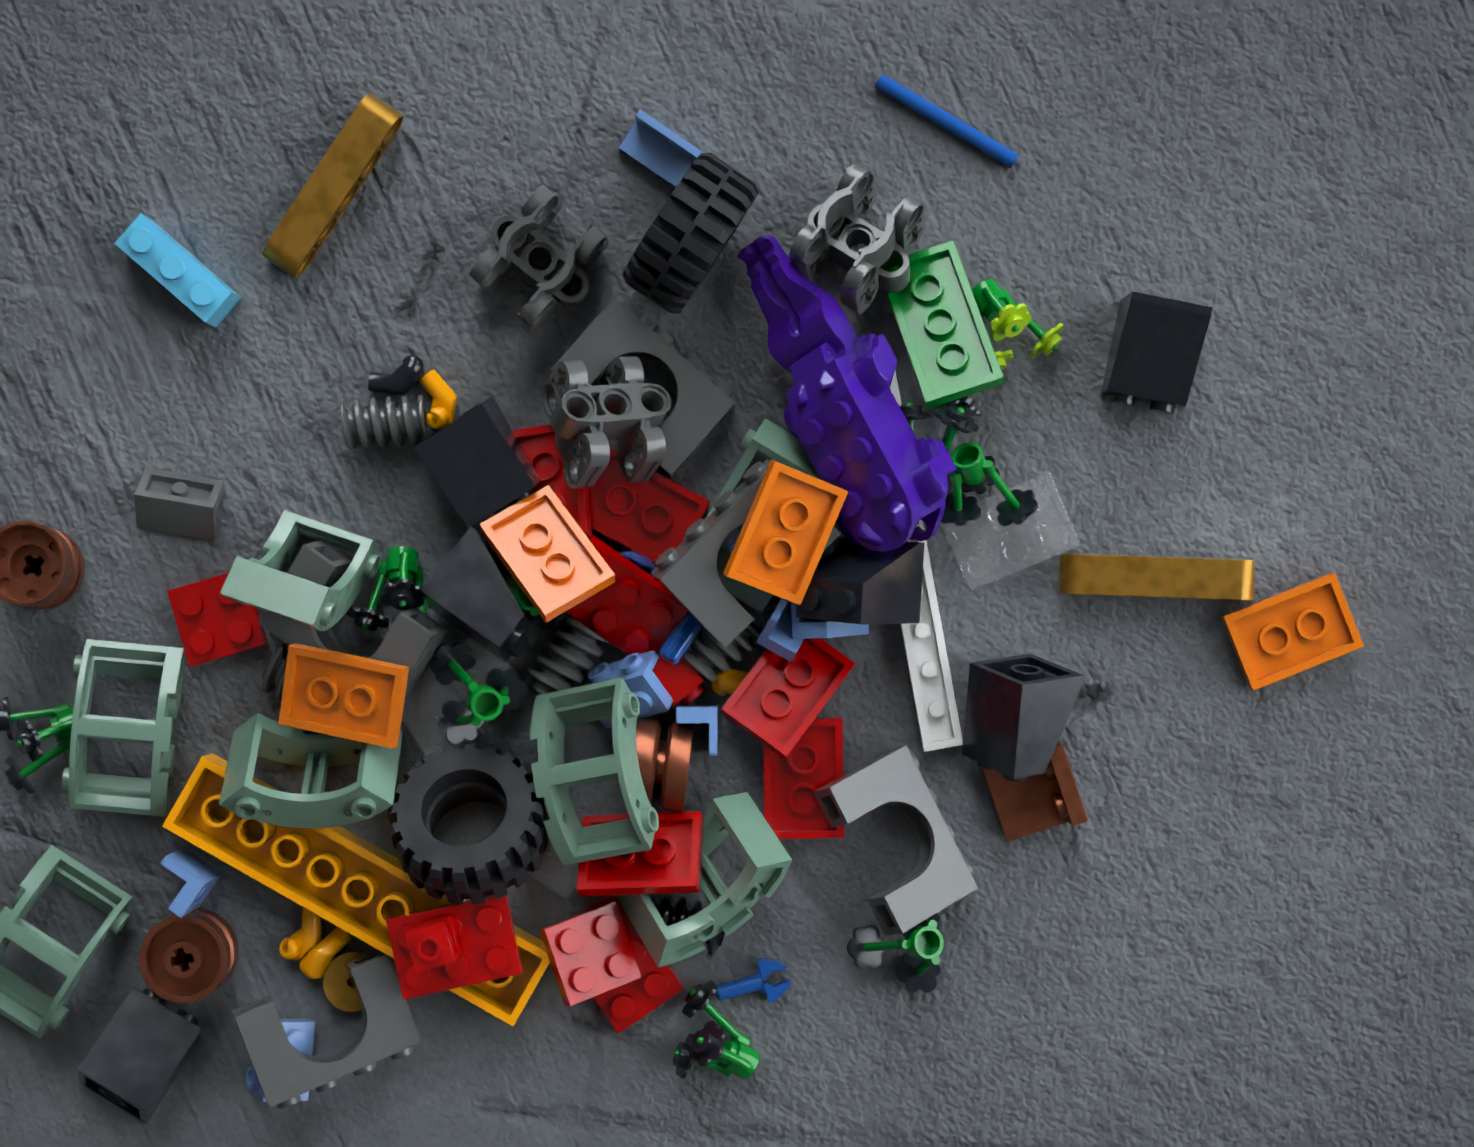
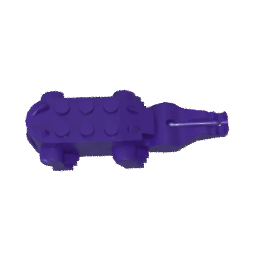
[737,235,957,552]

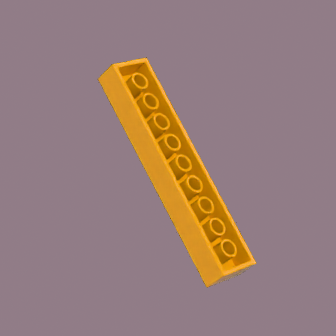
[162,753,550,1026]

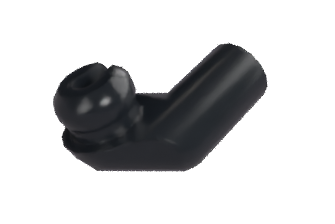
[368,355,424,395]

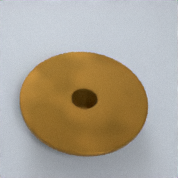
[323,952,366,1012]

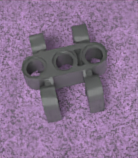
[789,163,925,314]
[469,185,609,331]
[542,356,671,489]

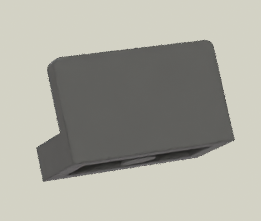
[134,468,225,541]

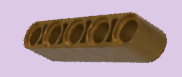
[262,93,404,278]
[1059,554,1255,600]

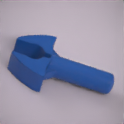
[715,958,791,1003]

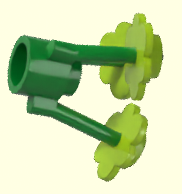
[972,279,1064,371]

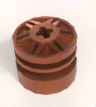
[0,521,84,610]

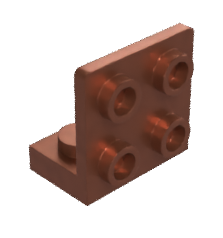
[982,742,1088,841]

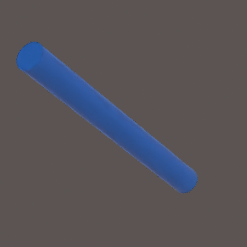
[874,74,1019,169]

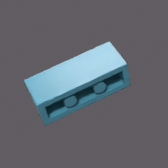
[114,213,241,327]

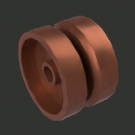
[636,718,694,812]
[139,907,239,1003]

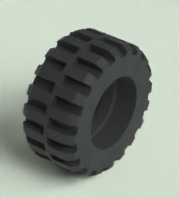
[622,153,759,313]
[388,743,548,905]

